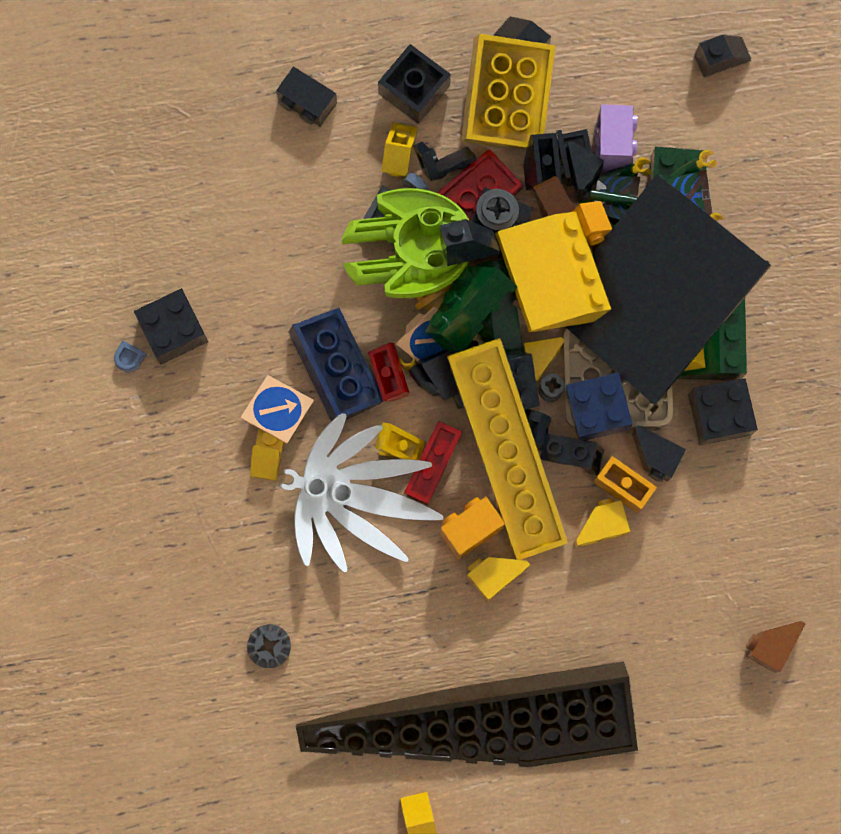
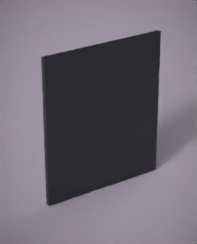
[566,174,772,405]

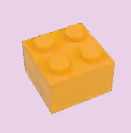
[440,497,505,560]

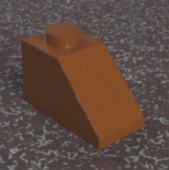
[746,621,806,673]

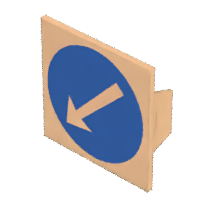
[396,306,444,362]
[241,375,314,444]

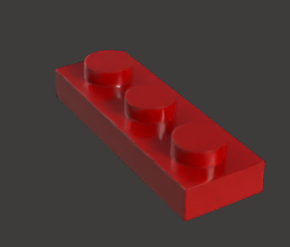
[404,421,462,505]

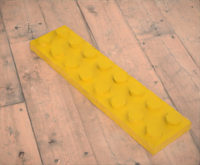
[447,339,568,560]

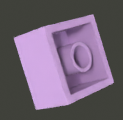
[595,105,637,173]

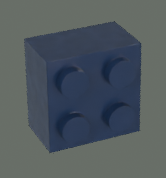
[566,372,632,440]

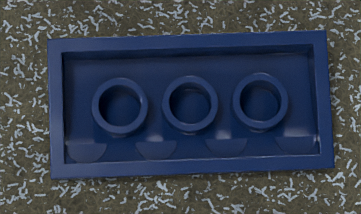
[288,307,383,422]

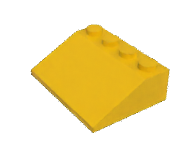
[461,33,556,149]
[495,212,611,333]

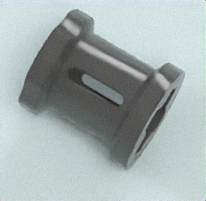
[539,373,565,402]

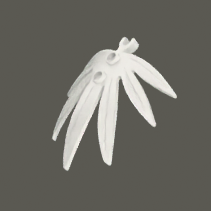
[280,413,444,572]

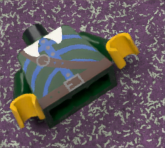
[666,150,725,221]
[577,157,651,229]

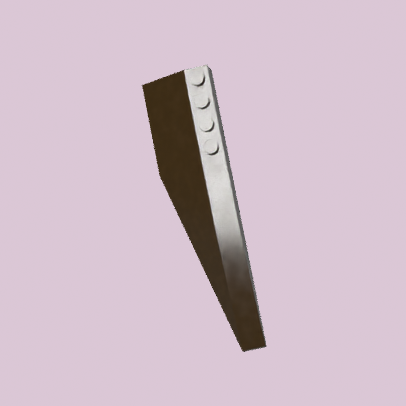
[296,661,638,767]

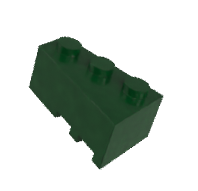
[425,266,517,352]

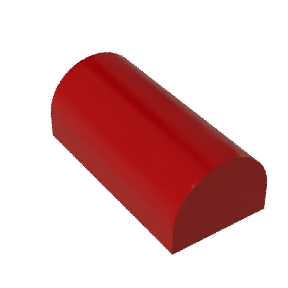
[368,342,410,402]

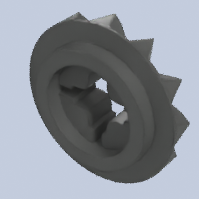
[476,189,519,232]
[247,624,291,668]

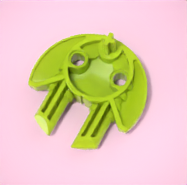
[341,188,469,298]

